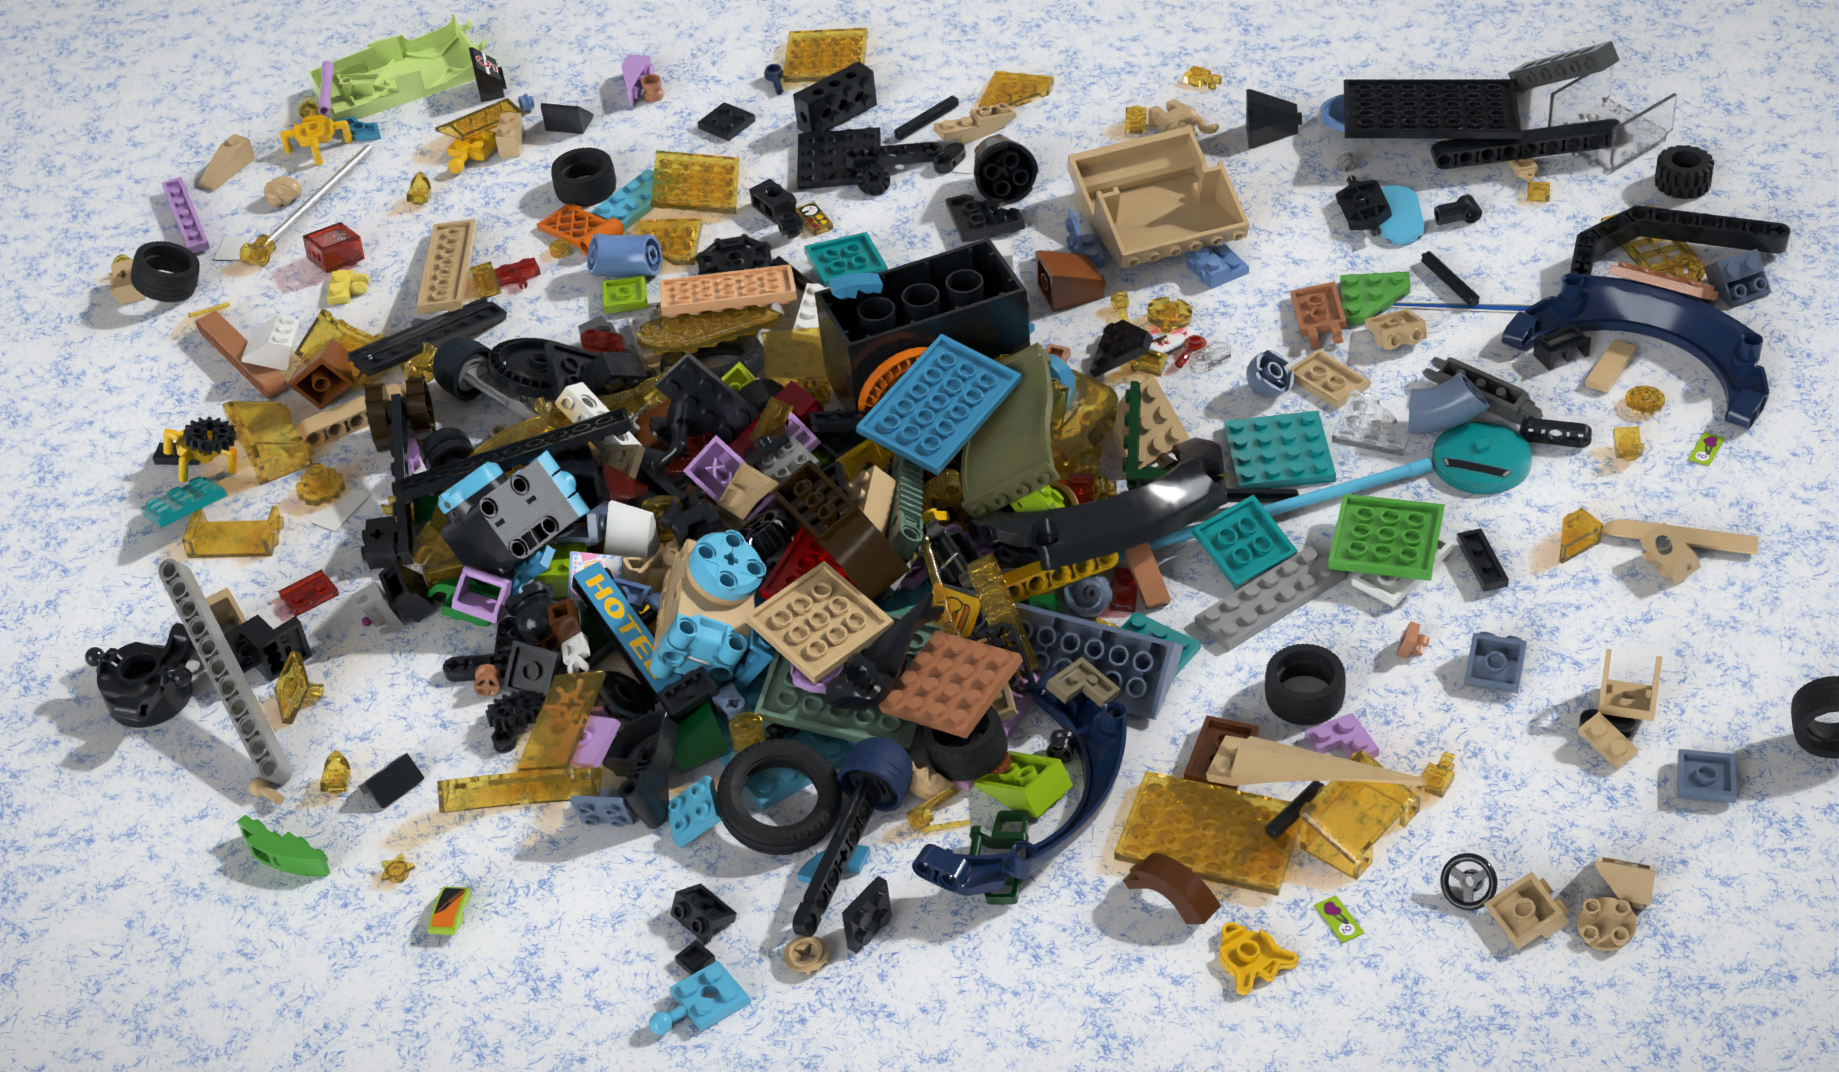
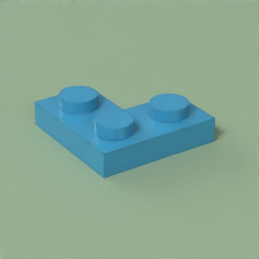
[510,545,556,598]

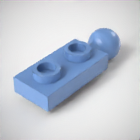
[613,577,661,613]

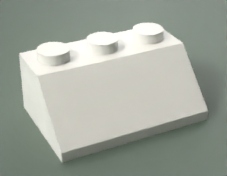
[241,315,300,371]

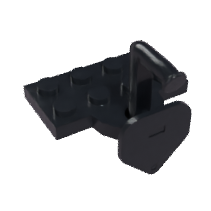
[649,352,759,473]

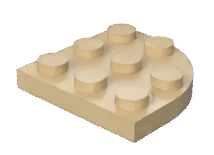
[1113,376,1190,469]

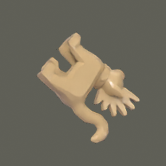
[1148,99,1219,137]

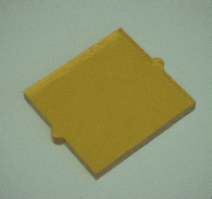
[187,301,230,317]

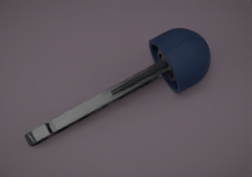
[792,737,913,937]

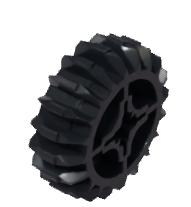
[737,507,796,560]

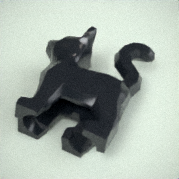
[659,490,723,550]

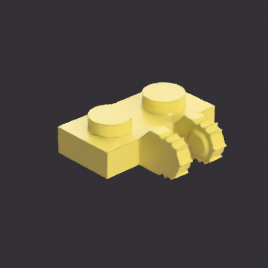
[327,270,369,305]

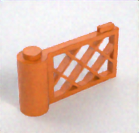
[536,204,624,257]

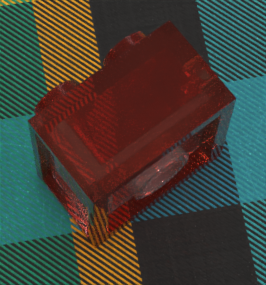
[302,222,365,273]

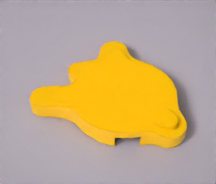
[1219,922,1299,995]

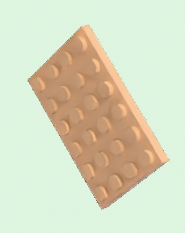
[659,264,797,318]

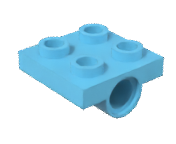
[668,775,722,848]

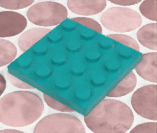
[1223,411,1336,489]

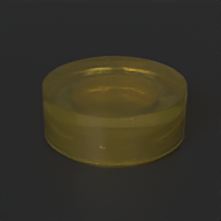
[549,239,571,258]

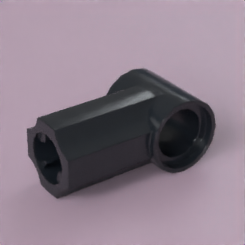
[1434,194,1482,225]

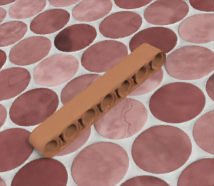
[195,311,288,399]

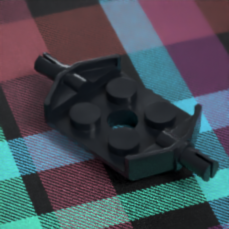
[1335,175,1392,236]

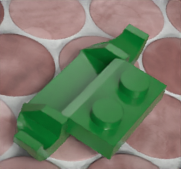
[427,577,516,627]

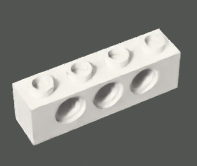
[555,382,642,454]

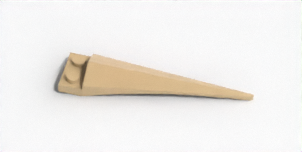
[1206,735,1426,786]

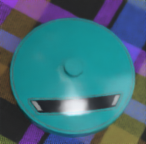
[1432,421,1532,494]

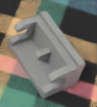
[351,582,404,635]

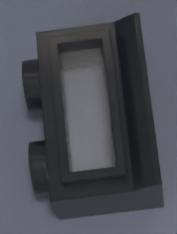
[1533,325,1591,371]

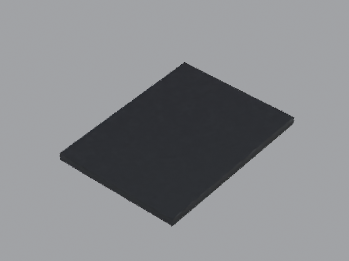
[1343,79,1522,139]

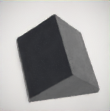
[541,103,594,134]

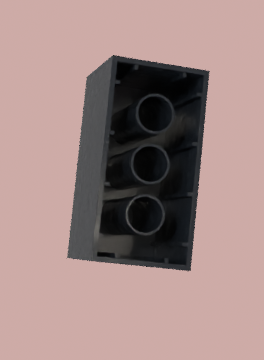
[814,238,1030,411]

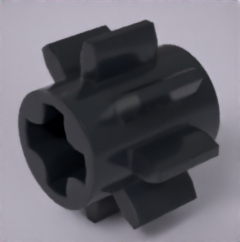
[777,210,803,239]

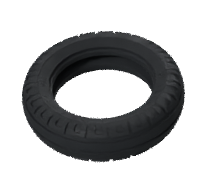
[660,328,765,379]
[717,739,842,855]

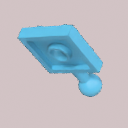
[649,961,750,1035]

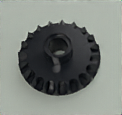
[593,671,655,722]

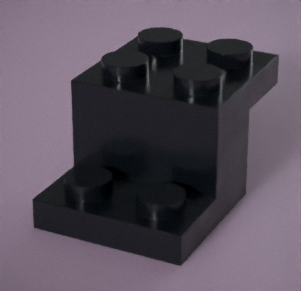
[224,614,312,682]

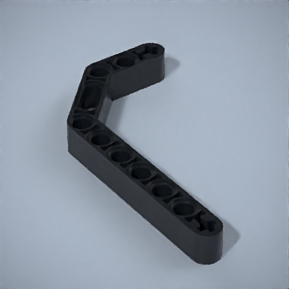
[1570,206,1791,275]

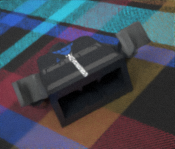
[925,518,986,590]

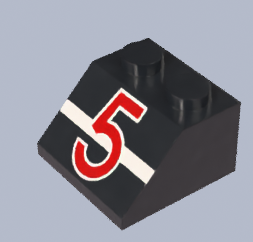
[469,47,507,102]

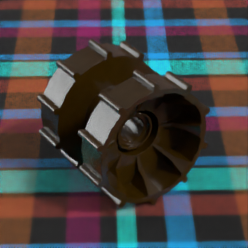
[364,376,436,452]

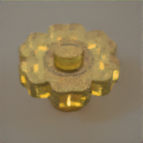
[296,463,345,506]

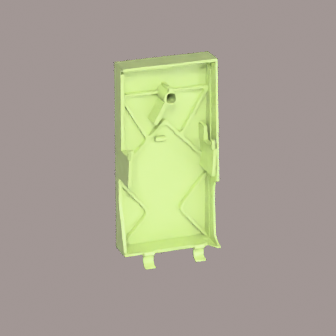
[308,14,486,122]

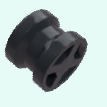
[1046,729,1077,764]

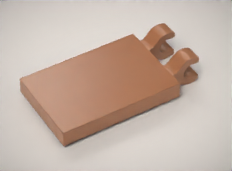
[1290,281,1347,349]

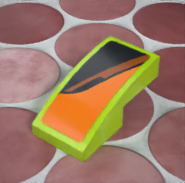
[428,886,471,935]

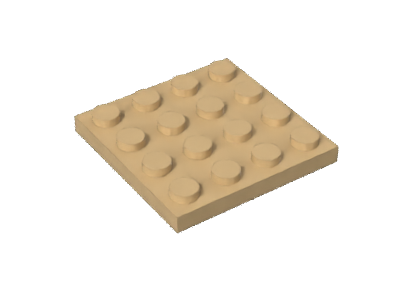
[745,561,894,684]

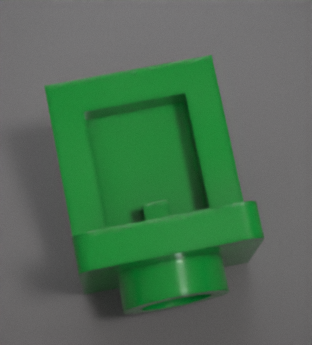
[1029,590,1060,612]

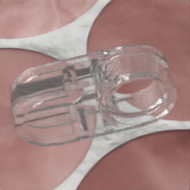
[1190,342,1231,374]

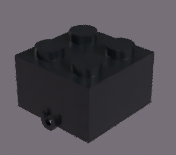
[577,352,647,403]

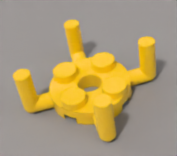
[280,109,353,166]
[163,428,237,482]

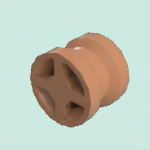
[474,664,501,697]

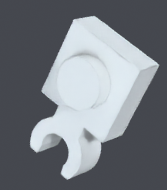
[561,632,590,679]

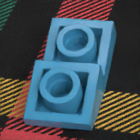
[828,273,883,299]

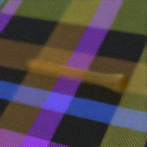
[1110,291,1139,372]
[920,535,964,638]

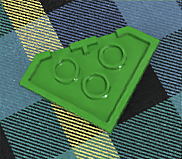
[1340,271,1410,325]

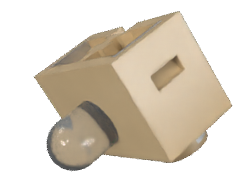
[1639,522,1701,585]

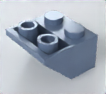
[1704,249,1772,306]

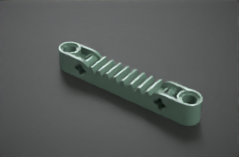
[888,453,924,559]

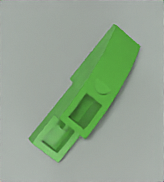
[237,815,330,876]

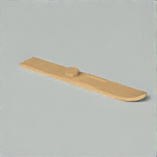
[1601,519,1758,555]

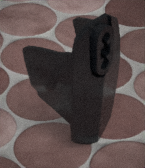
[551,443,611,523]

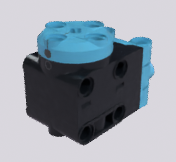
[438,451,590,585]

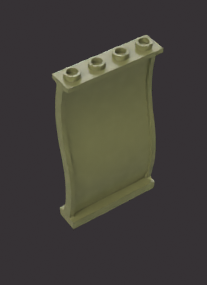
[961,342,1060,519]

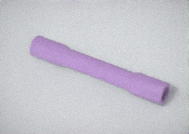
[318,61,334,116]

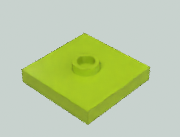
[601,275,648,314]

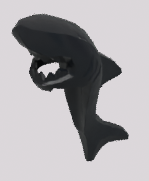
[825,592,945,711]

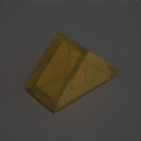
[469,261,502,298]

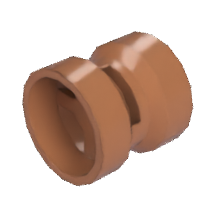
[641,74,664,102]

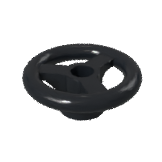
[1440,853,1498,911]

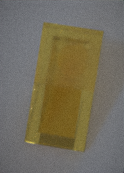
[1559,508,1603,564]

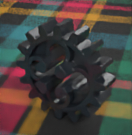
[183,417,236,455]
[485,691,544,732]

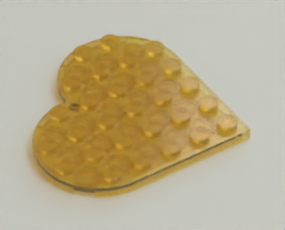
[636,302,784,354]

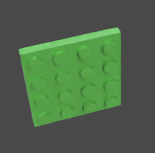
[1328,494,1445,581]

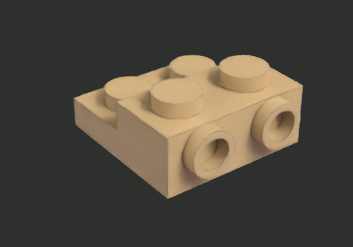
[1364,309,1427,350]
[1484,872,1569,950]

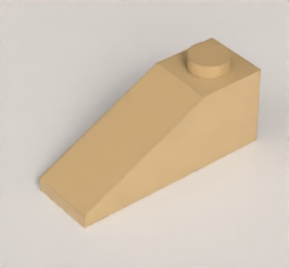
[198,134,255,191]

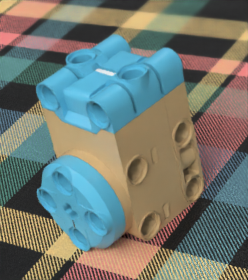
[650,530,766,688]

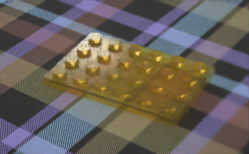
[1114,771,1306,896]

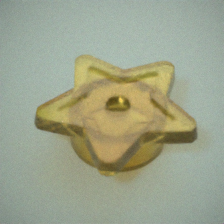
[381,854,415,883]

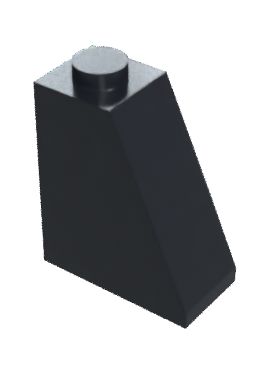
[1246,89,1302,149]

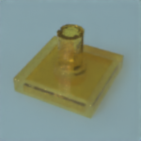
[274,651,324,724]

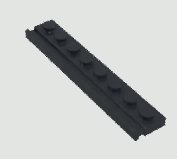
[347,296,507,377]

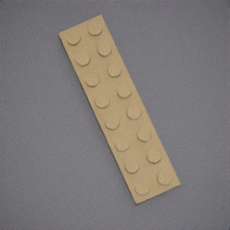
[416,219,477,314]

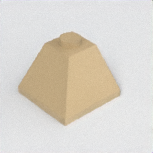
[1595,856,1656,909]

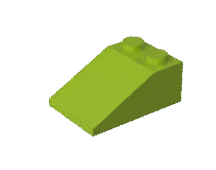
[973,751,1073,818]

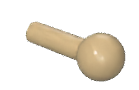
[249,777,285,805]

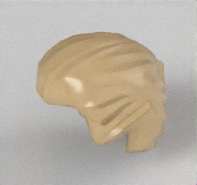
[263,176,302,208]
[909,760,955,801]

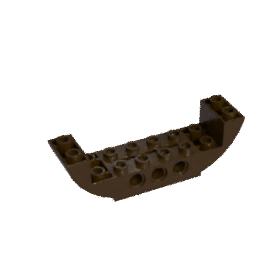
[769,460,910,601]

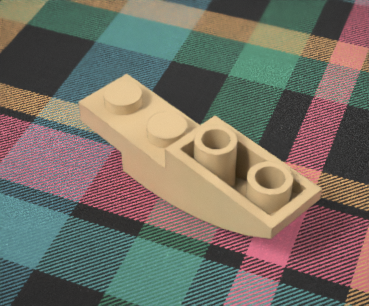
[933,103,1017,144]

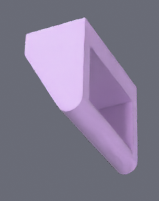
[452,565,512,624]

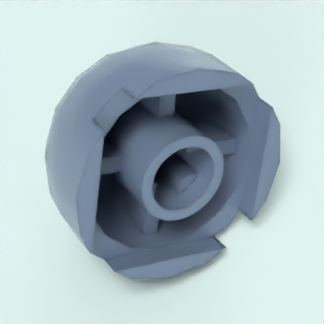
[1246,350,1294,398]

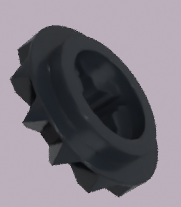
[857,163,890,196]

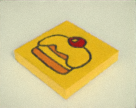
[931,584,983,638]

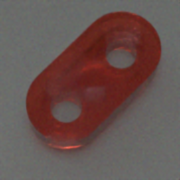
[580,329,624,353]

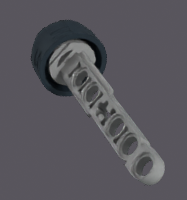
[433,337,572,431]

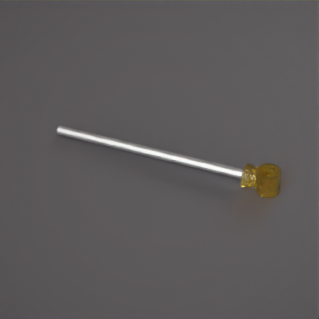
[240,144,372,267]

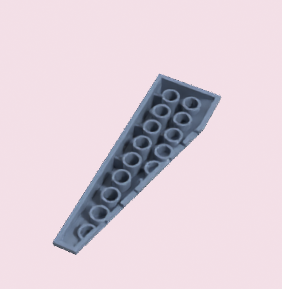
[936,582,1184,720]

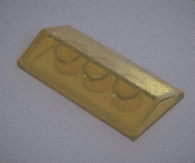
[435,98,523,141]

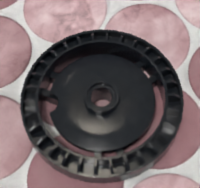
[487,338,563,399]

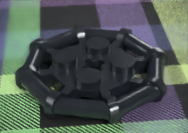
[695,234,775,275]

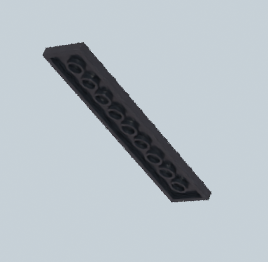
[395,407,632,504]

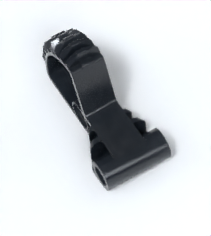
[602,709,679,829]

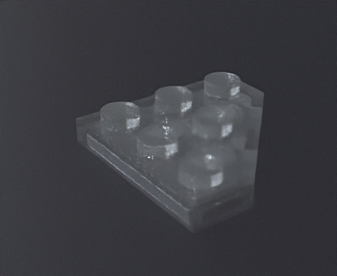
[1332,390,1410,456]

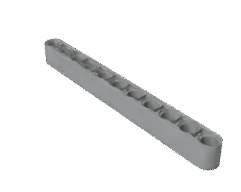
[158,558,292,785]

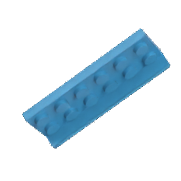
[732,555,774,693]

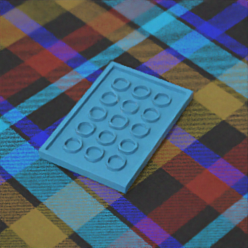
[856,334,1022,476]

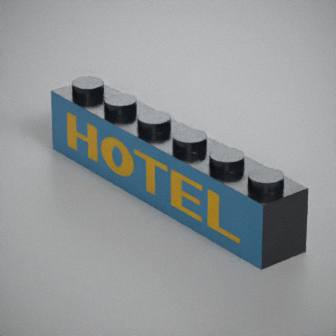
[572,561,684,705]

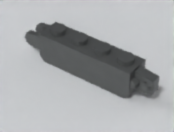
[1423,357,1543,425]

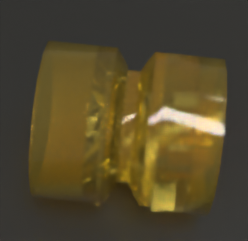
[729,712,767,755]

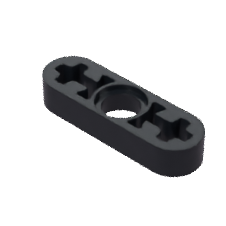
[1519,418,1592,448]

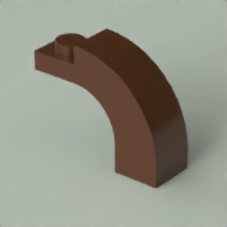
[532,598,581,667]
[1123,853,1221,924]

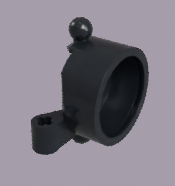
[85,623,196,728]

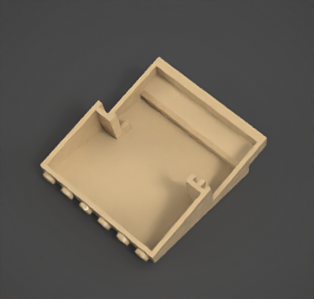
[1067,126,1250,268]

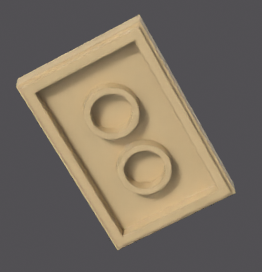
[1288,349,1371,409]

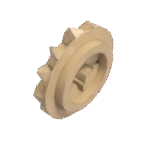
[783,936,829,975]

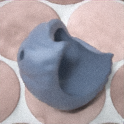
[1064,575,1113,617]

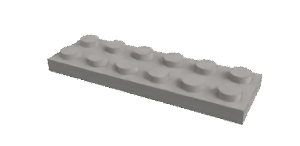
[1195,546,1345,652]

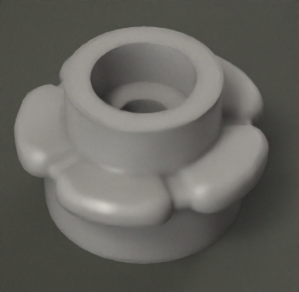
[1337,152,1358,172]

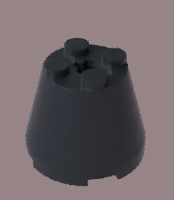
[973,134,1038,205]

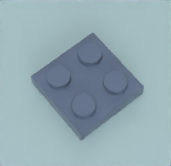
[1677,749,1737,803]

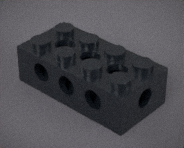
[793,61,877,133]

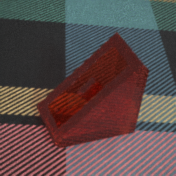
[603,463,648,502]

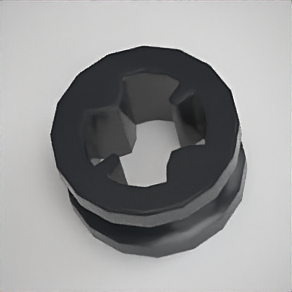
[491,728,517,753]

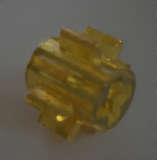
[1087,476,1117,501]

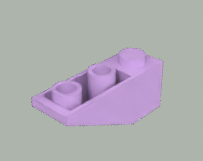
[621,54,654,107]

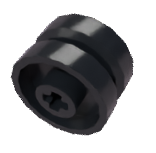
[420,427,477,470]

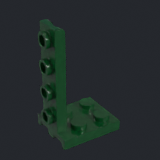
[1122,381,1174,491]

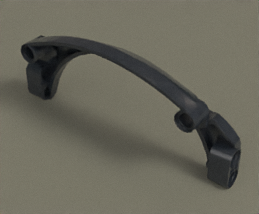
[967,437,1228,571]

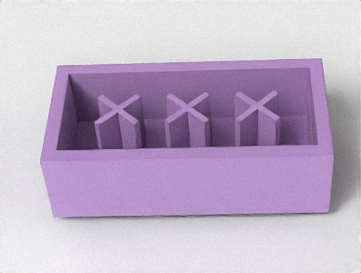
[683,436,777,520]

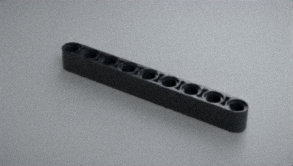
[1430,119,1627,170]

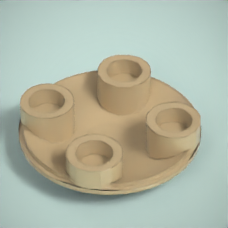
[1577,897,1637,951]

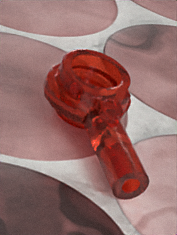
[1175,335,1207,368]

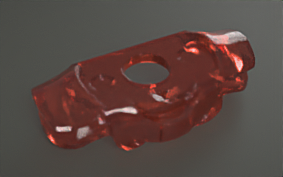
[665,434,706,475]

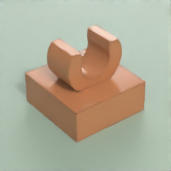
[1397,621,1430,659]

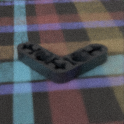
[443,617,522,682]
[965,622,1036,696]

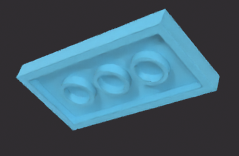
[591,168,679,231]

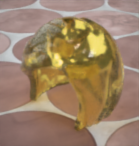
[400,342,438,383]

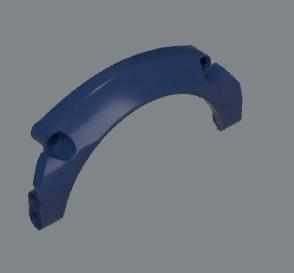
[1501,273,1770,429]
[912,671,1127,896]

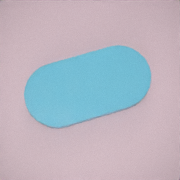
[1379,185,1424,245]

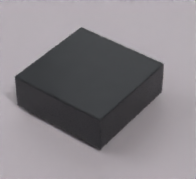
[675,940,716,975]

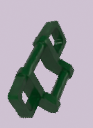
[969,810,1030,905]

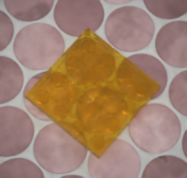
[783,28,868,83]
[651,150,739,214]

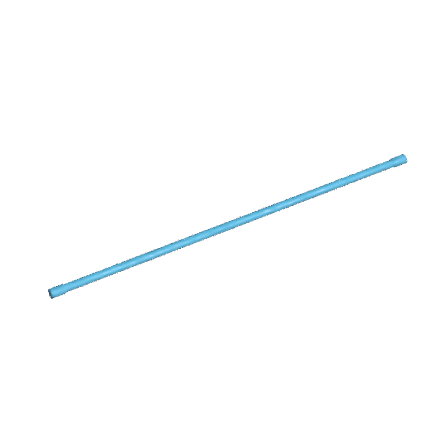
[889,458,1432,616]

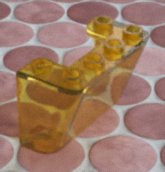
[1299,749,1420,880]

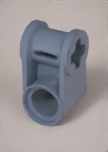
[709,683,750,731]

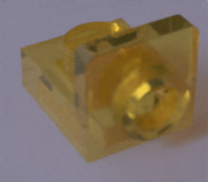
[1125,105,1147,133]

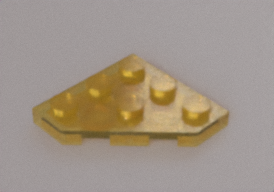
[978,71,1054,108]
[635,218,703,266]

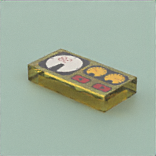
[795,202,833,236]

